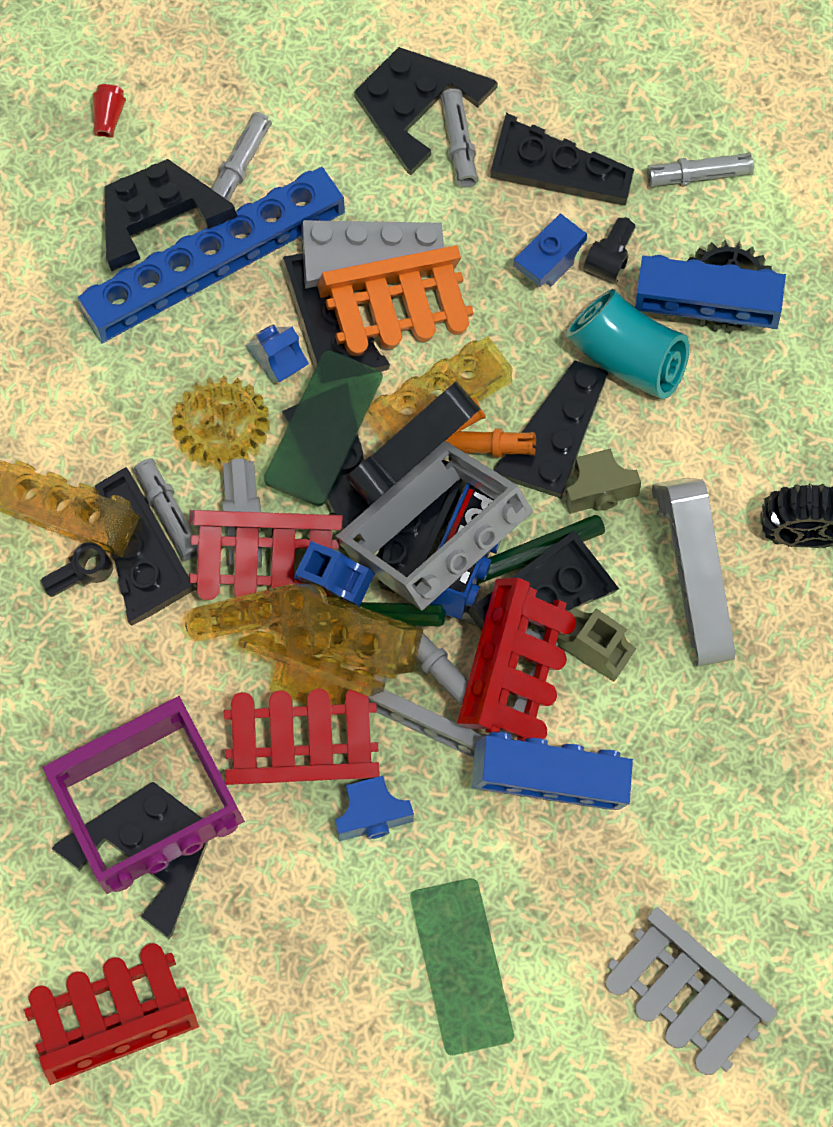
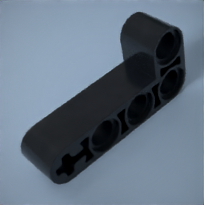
[346,381,481,506]

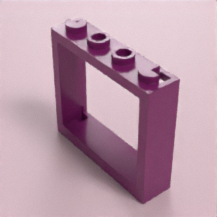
[42,696,245,894]

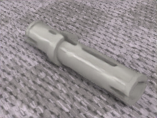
[440,89,479,188]
[211,112,272,201]
[647,152,754,188]
[133,458,197,562]
[400,625,468,706]

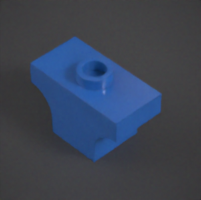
[513,213,587,287]
[245,324,309,382]
[294,541,375,606]
[335,776,414,841]

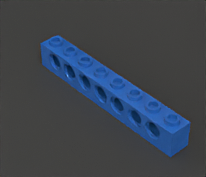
[77,166,345,344]

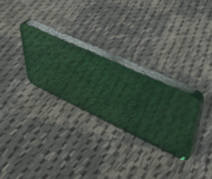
[264,350,383,507]
[410,878,514,1056]

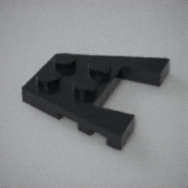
[354,47,498,175]
[105,159,238,272]
[52,782,209,940]

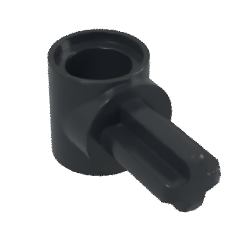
[583,217,636,284]
[41,542,113,597]

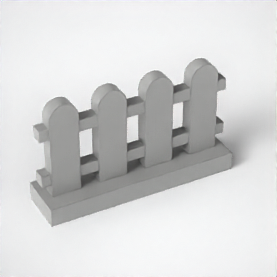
[606,907,778,1075]

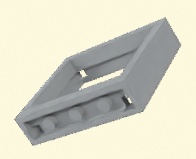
[336,441,533,611]
[365,601,558,758]

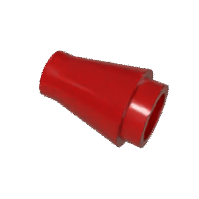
[92,84,126,138]

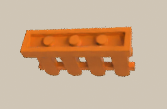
[317,245,474,356]

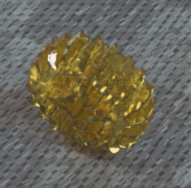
[172,375,270,471]

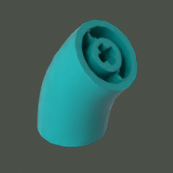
[565,289,690,399]

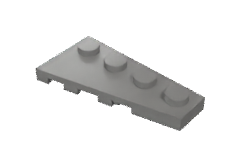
[301,220,444,289]

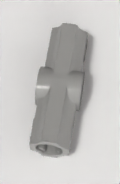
[223,458,262,570]

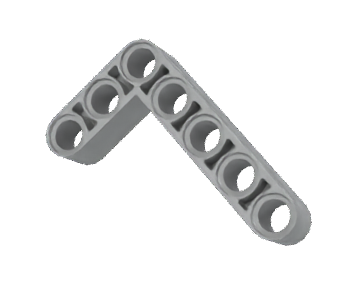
[652,477,735,667]

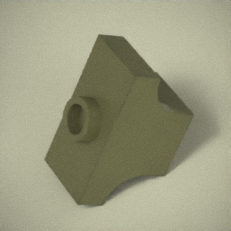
[565,448,641,514]
[556,607,636,682]

